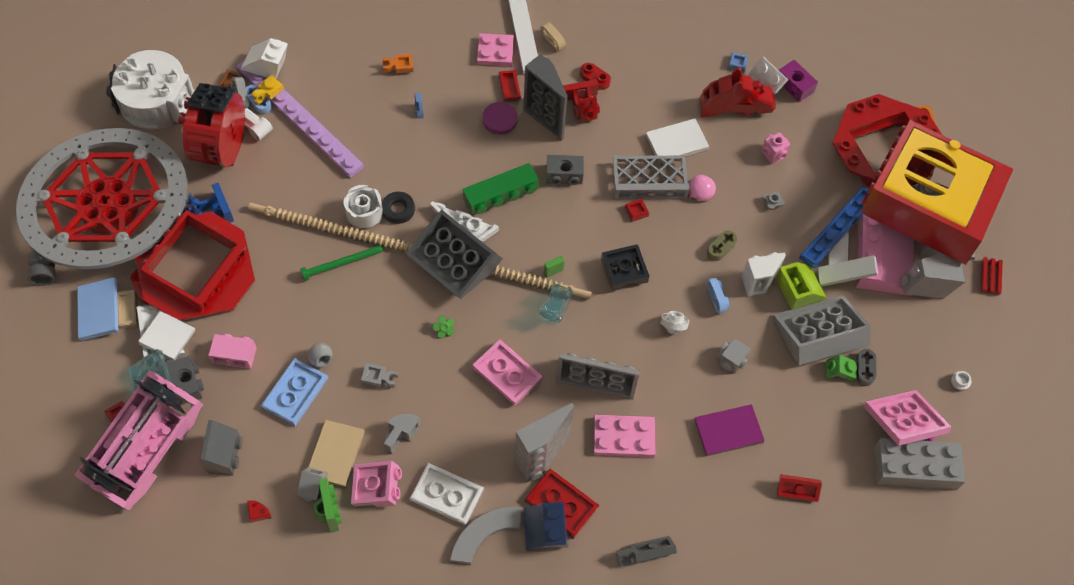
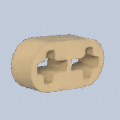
[540,22,566,51]

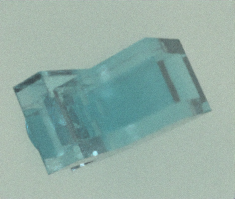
[539,284,573,323]

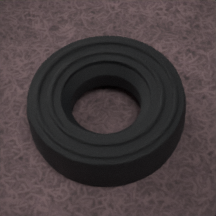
[382,191,415,224]

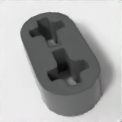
[856,349,876,386]

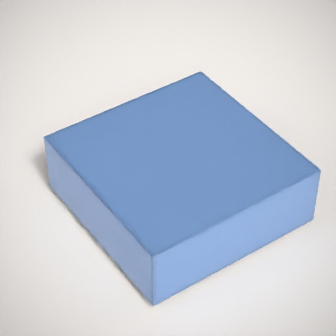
[728,52,749,73]

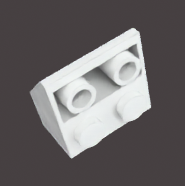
[741,252,786,297]

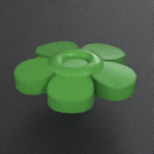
[432,316,454,338]

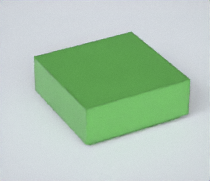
[544,256,564,278]

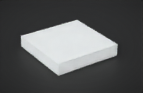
[138,311,195,361]

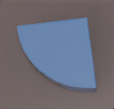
[414,93,424,118]

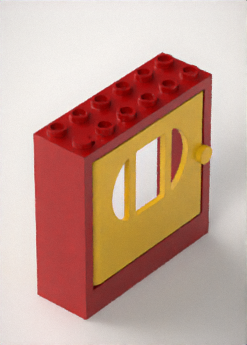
[860,120,1013,265]

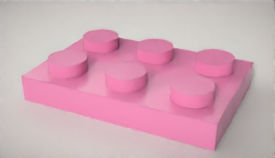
[472,339,543,406]
[594,415,655,458]

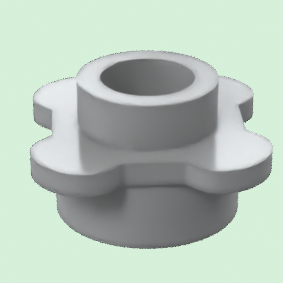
[763,191,785,210]

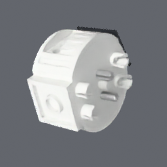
[106,50,194,130]

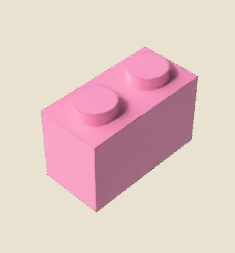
[208,334,257,369]

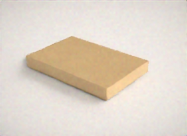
[309,420,365,488]

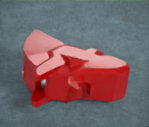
[700,67,776,117]

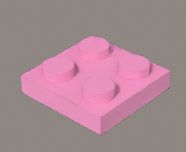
[477,33,514,67]

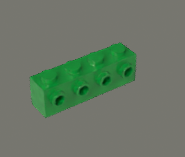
[462,163,539,216]

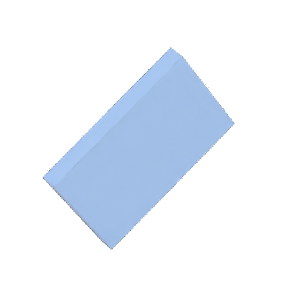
[77,278,118,341]
[261,358,328,427]

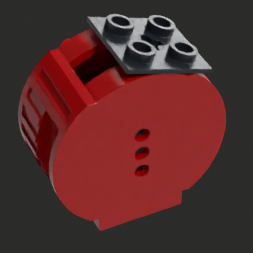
[178,83,245,167]

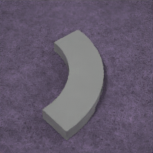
[450,507,522,565]

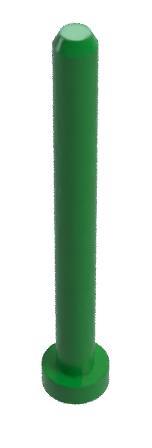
[300,246,383,281]

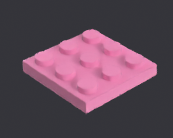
[864,390,951,446]

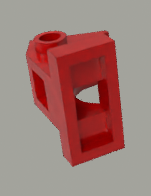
[563,79,600,122]

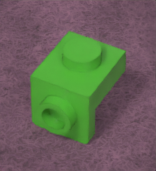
[825,354,857,381]

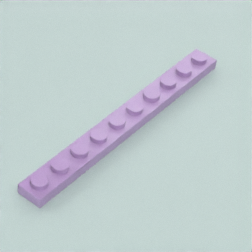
[236,60,364,178]

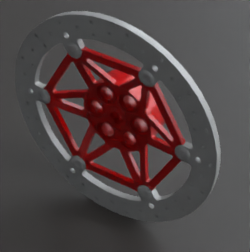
[16,128,188,269]

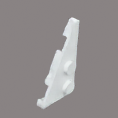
[430,201,499,242]

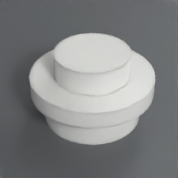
[951,371,972,390]

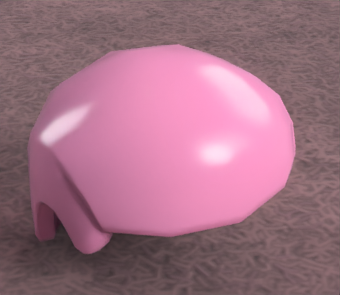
[688,174,716,202]

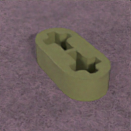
[707,230,737,261]

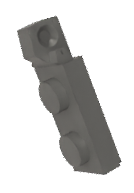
[616,536,677,566]

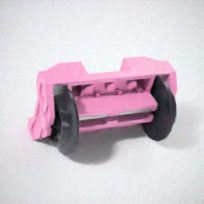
[74,370,204,510]

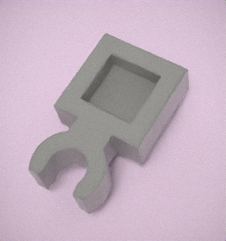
[361,362,398,388]

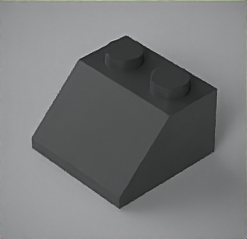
[200,420,243,475]

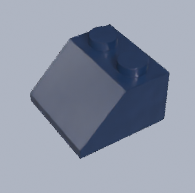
[524,502,568,551]

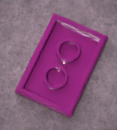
[694,404,765,456]

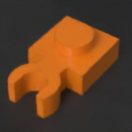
[382,54,414,74]

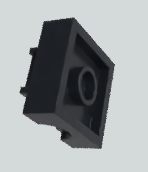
[601,244,649,291]

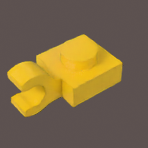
[251,75,284,105]

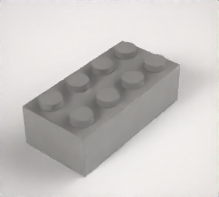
[874,438,965,490]

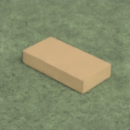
[117,290,138,330]

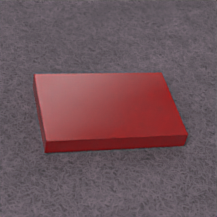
[525,468,599,539]

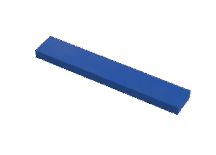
[799,186,870,269]

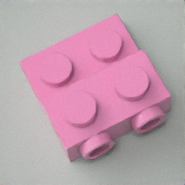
[351,460,402,507]

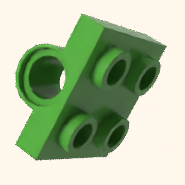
[314,478,342,533]

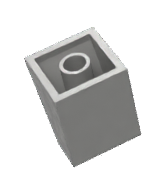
[901,253,965,299]

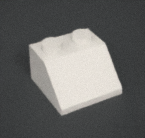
[241,38,288,79]

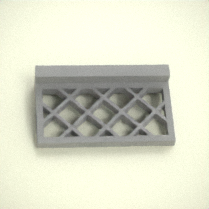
[613,155,690,199]

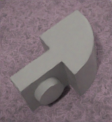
[383,413,421,454]

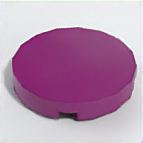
[483,102,518,134]

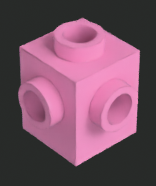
[761,132,790,164]

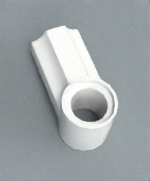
[244,108,273,141]

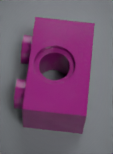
[779,60,818,102]

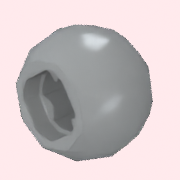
[308,343,333,367]

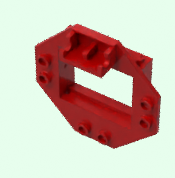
[832,94,942,188]
[135,210,255,321]

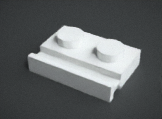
[746,57,788,95]

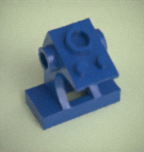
[183,182,234,222]

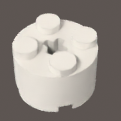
[343,185,383,229]

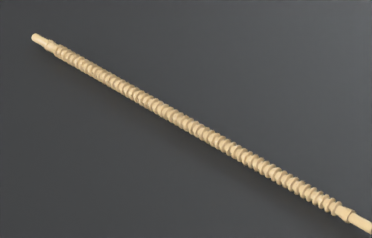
[248,203,592,299]

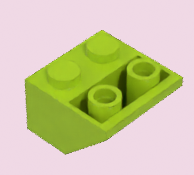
[776,262,827,310]

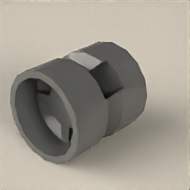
[28,251,55,286]

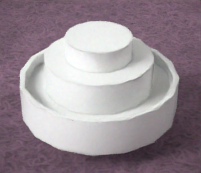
[660,311,689,334]

